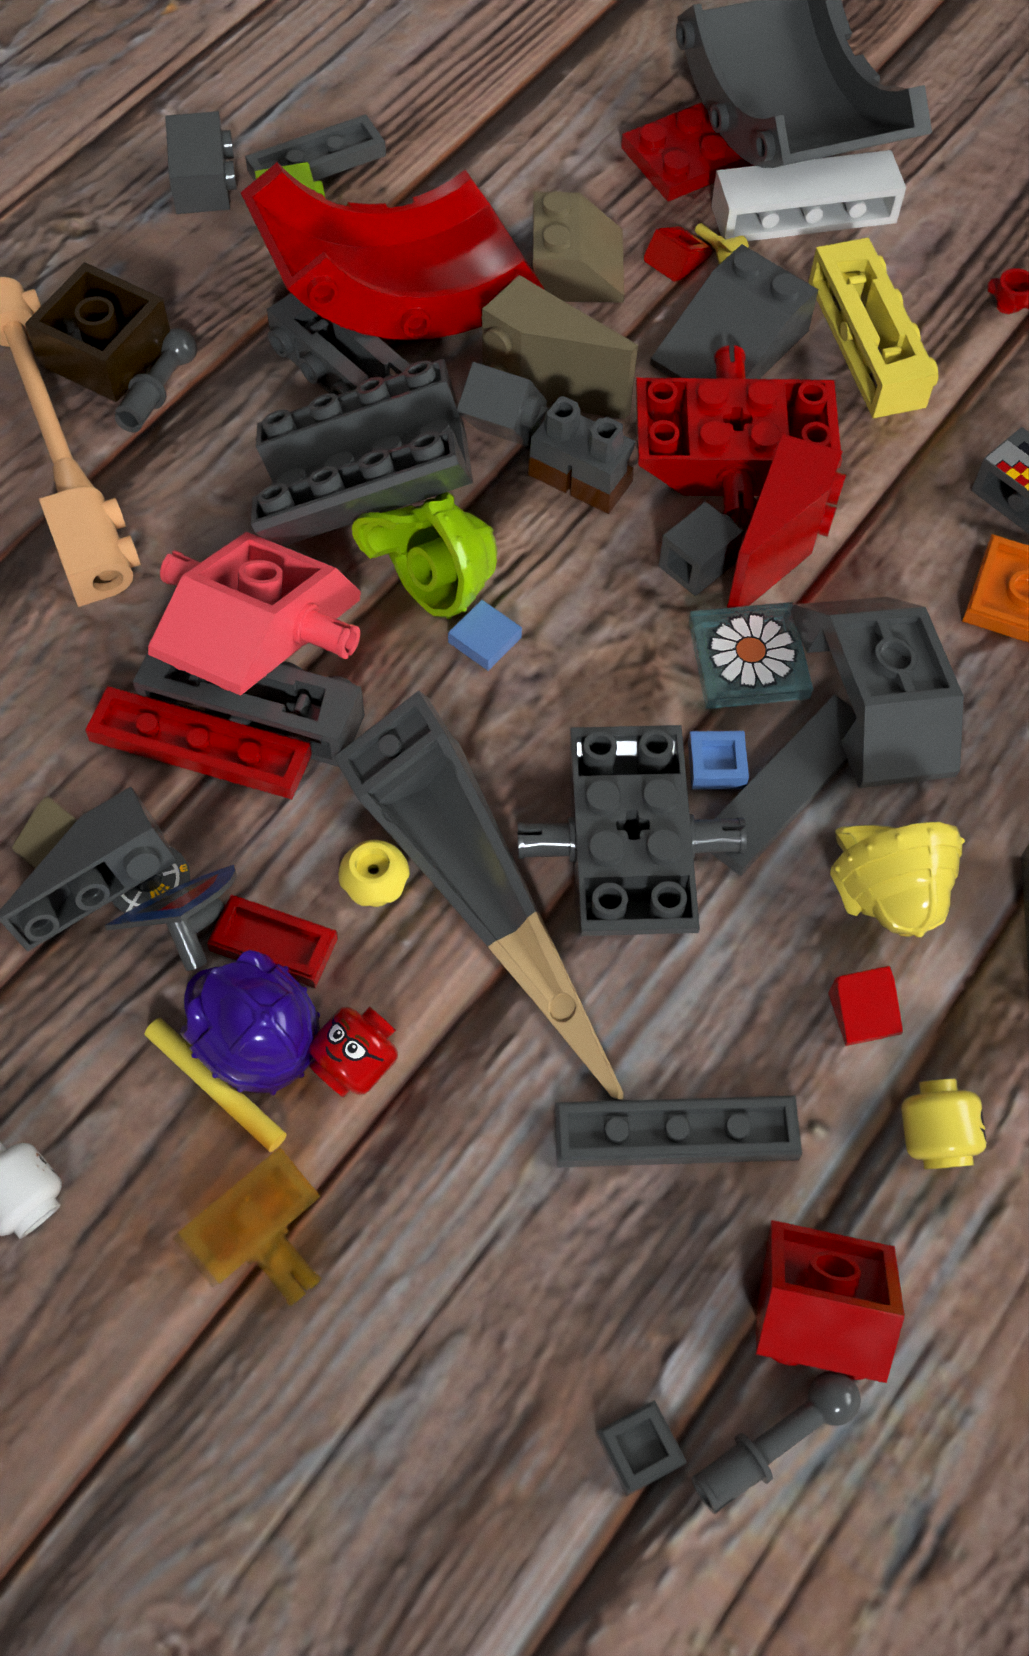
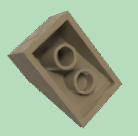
[482,275,638,419]

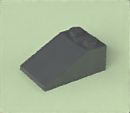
[650,244,818,379]

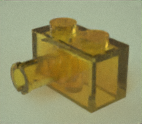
[173,1147,322,1306]

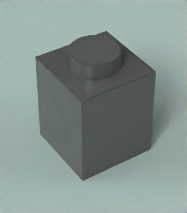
[659,501,743,596]

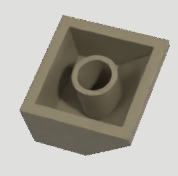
[532,191,624,303]

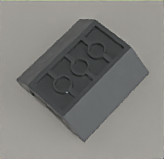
[251,359,473,547]

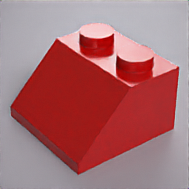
[756,1220,905,1383]

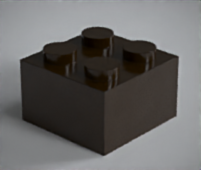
[25,262,170,402]

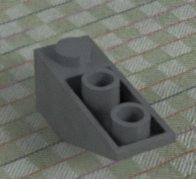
[0,786,177,952]

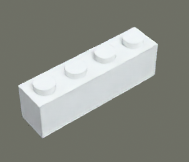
[711,150,906,241]

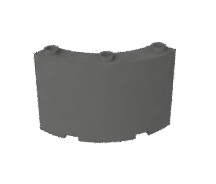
[676,0,932,168]

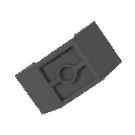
[791,597,964,788]

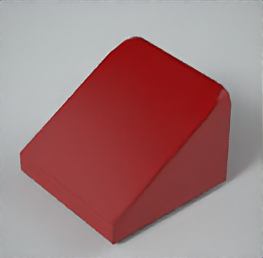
[644,226,713,281]
[828,966,903,1046]

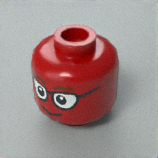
[308,1006,398,1097]

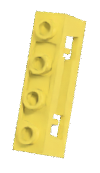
[808,237,938,419]

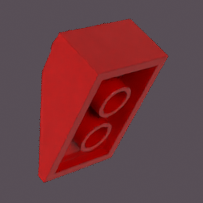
[726,434,846,617]

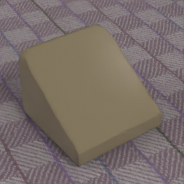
[11,796,77,869]

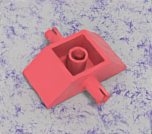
[148,531,361,696]

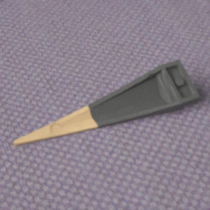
[333,691,623,1100]

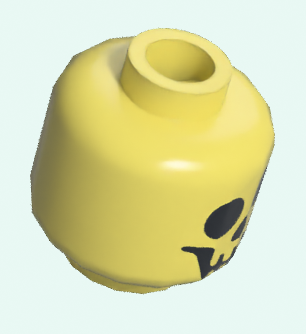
[901,1079,987,1169]

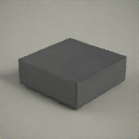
[596,1400,687,1496]

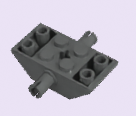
[517,725,747,936]

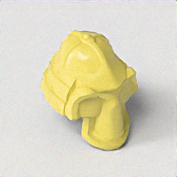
[830,822,965,938]

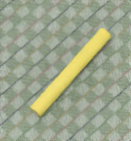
[145,1018,287,1152]

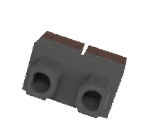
[528,396,635,514]

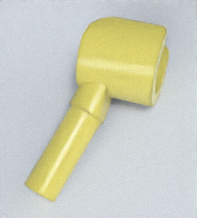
[695,223,748,265]

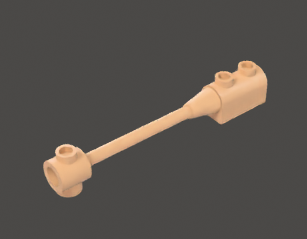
[0,277,141,607]

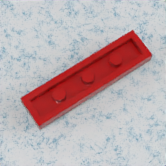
[85,686,312,800]

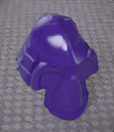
[180,950,320,1095]

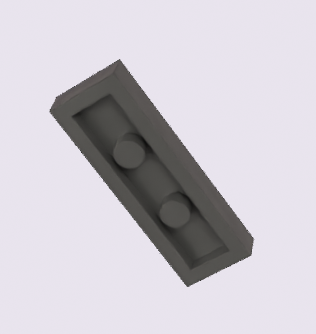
[245,114,386,181]

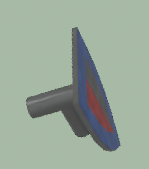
[104,865,237,971]

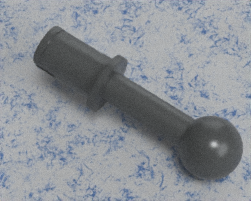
[114,328,197,433]
[691,1371,861,1514]

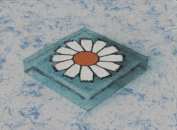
[688,602,813,709]

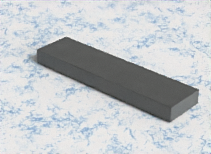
[711,694,857,876]
[554,1095,802,1168]

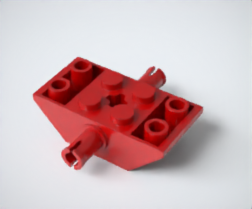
[636,345,842,527]

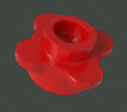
[987,268,1029,314]

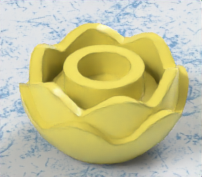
[338,840,410,907]

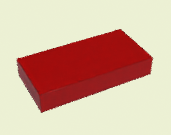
[207,894,338,988]

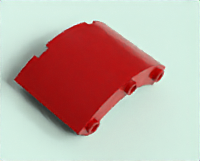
[240,162,545,340]

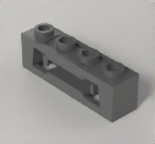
[267,293,410,396]
[133,652,365,767]

